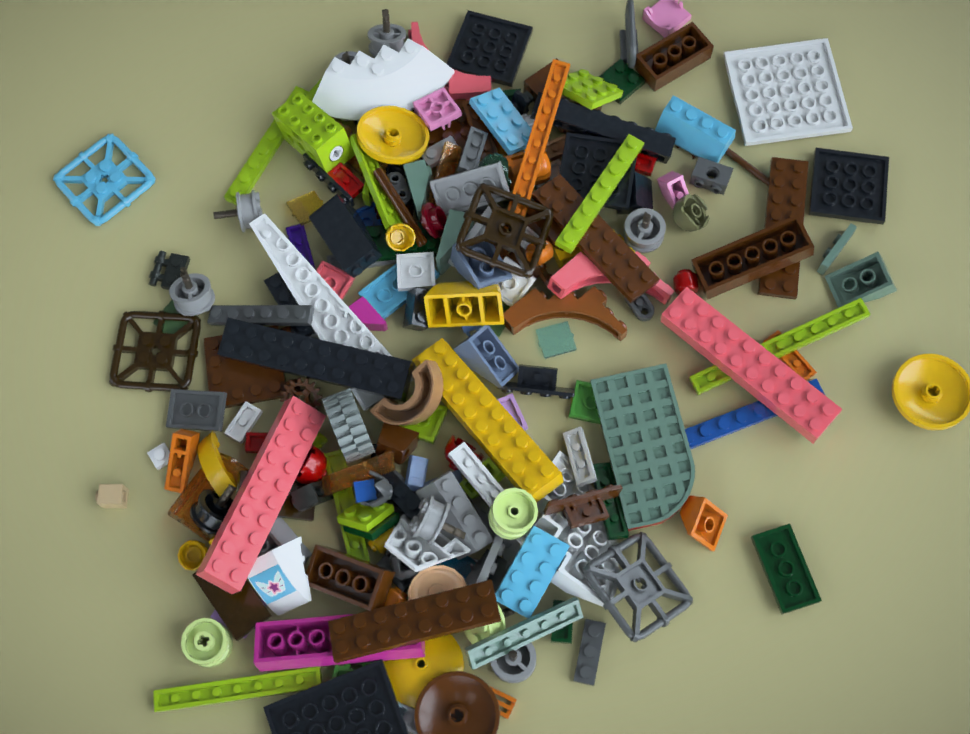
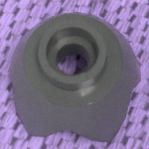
[361,470,393,507]
[390,553,420,580]

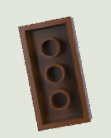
[634,21,714,92]
[305,544,395,611]

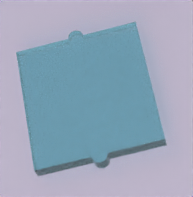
[536,321,577,359]

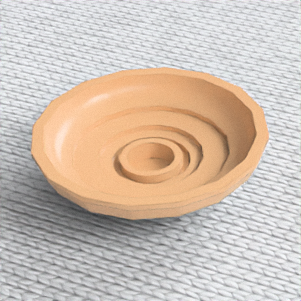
[408,565,467,600]

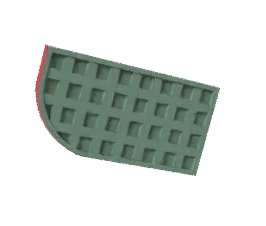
[590,363,695,531]

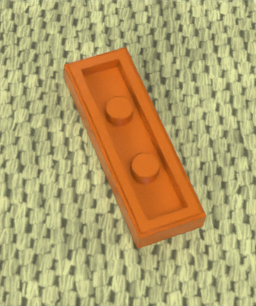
[763,330,817,381]

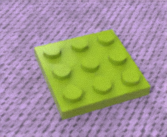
[562,69,623,110]

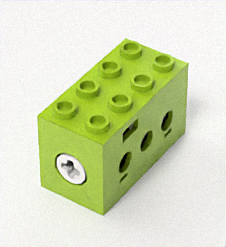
[272,91,355,173]

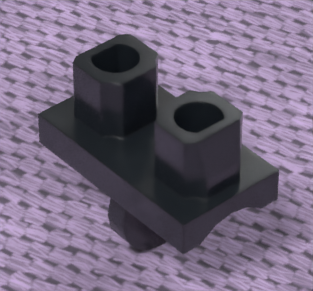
[511,89,534,115]

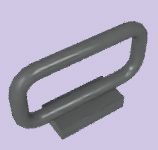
[619,0,638,69]

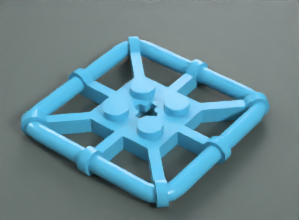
[53,134,156,226]

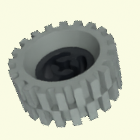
[322,388,375,463]

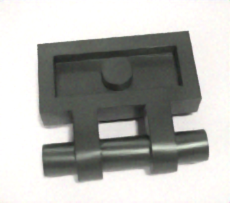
[149,251,190,290]

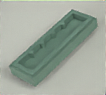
[817,223,857,275]

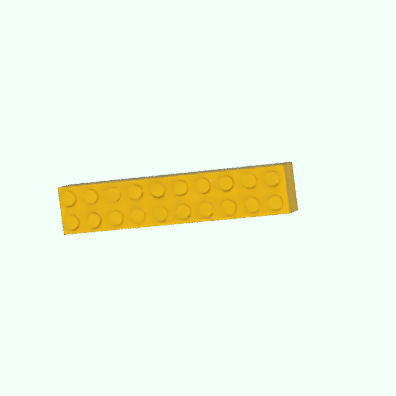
[412,338,564,503]

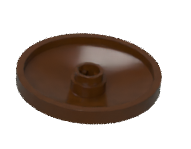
[414,671,500,734]

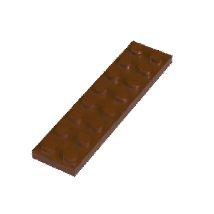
[758,157,809,300]
[531,174,660,303]
[328,579,501,663]

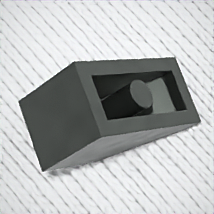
[290,480,334,511]

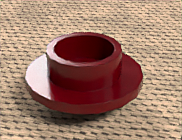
[421,202,447,238]

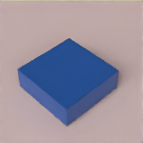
[353,479,377,503]

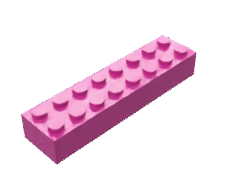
[253,614,425,672]

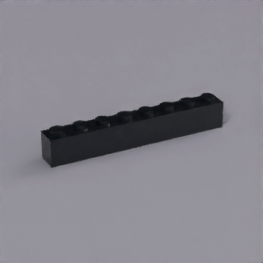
[530,92,676,164]

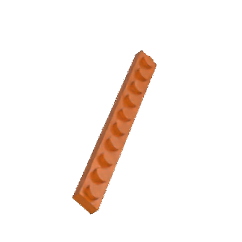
[504,59,571,229]

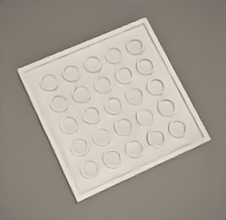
[723,38,853,146]

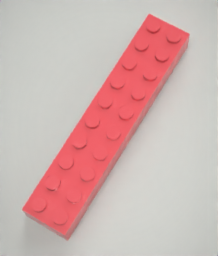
[661,287,842,444]
[196,395,326,594]

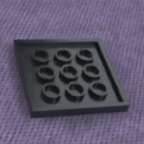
[447,10,533,87]
[559,132,637,211]
[809,148,889,225]

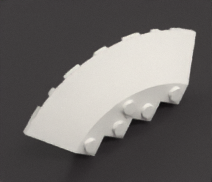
[312,39,455,122]
[534,450,620,607]

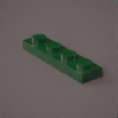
[593,462,629,541]

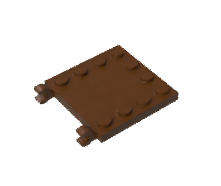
[204,326,300,409]

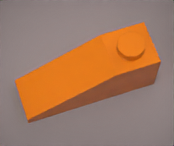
[165,429,200,494]

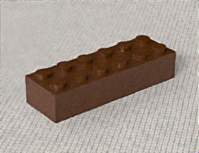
[691,215,814,300]

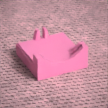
[642,0,691,38]
[413,87,462,131]

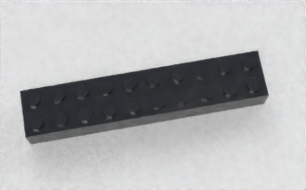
[217,318,415,402]

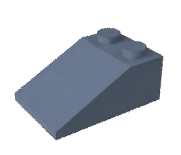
[450,241,513,289]
[454,325,519,388]

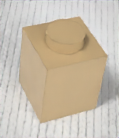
[95,484,129,508]

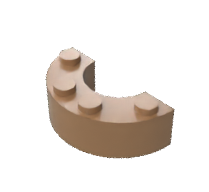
[369,360,443,426]

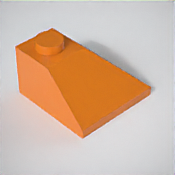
[680,496,728,552]

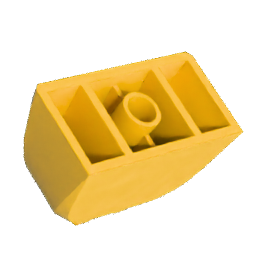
[424,281,504,328]

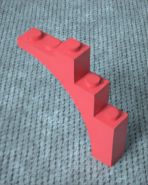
[408,22,492,101]
[547,251,675,305]

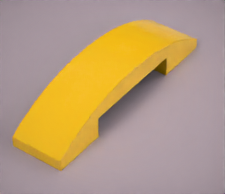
[197,431,237,497]

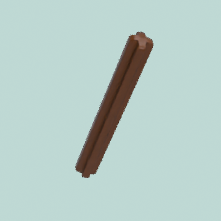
[373,167,427,247]

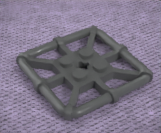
[583,532,693,642]

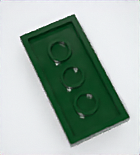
[366,222,441,261]
[751,523,822,615]

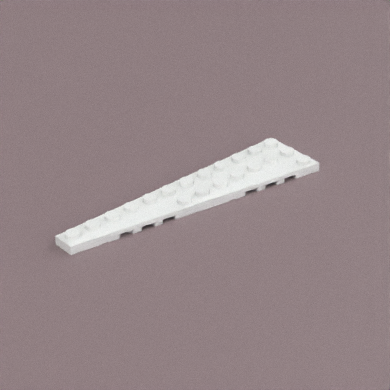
[249,213,413,411]

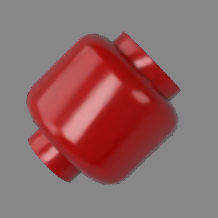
[673,269,699,295]

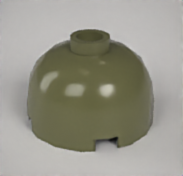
[673,193,709,232]

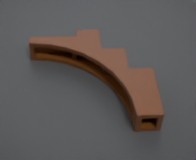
[503,286,627,342]

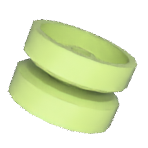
[488,488,538,540]
[181,618,233,668]

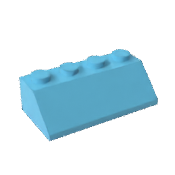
[655,95,736,163]

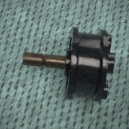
[190,484,236,535]

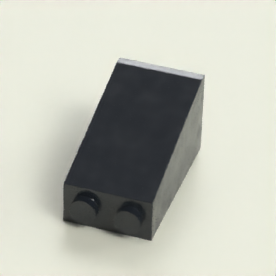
[309,194,383,278]

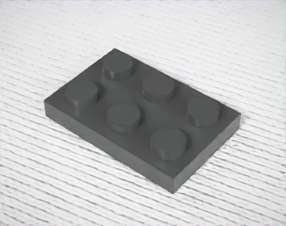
[166,389,227,432]

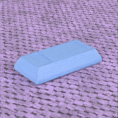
[405,455,429,492]

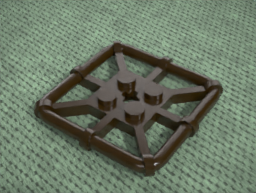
[455,183,554,279]
[109,311,201,392]

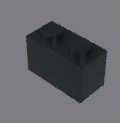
[403,287,429,331]

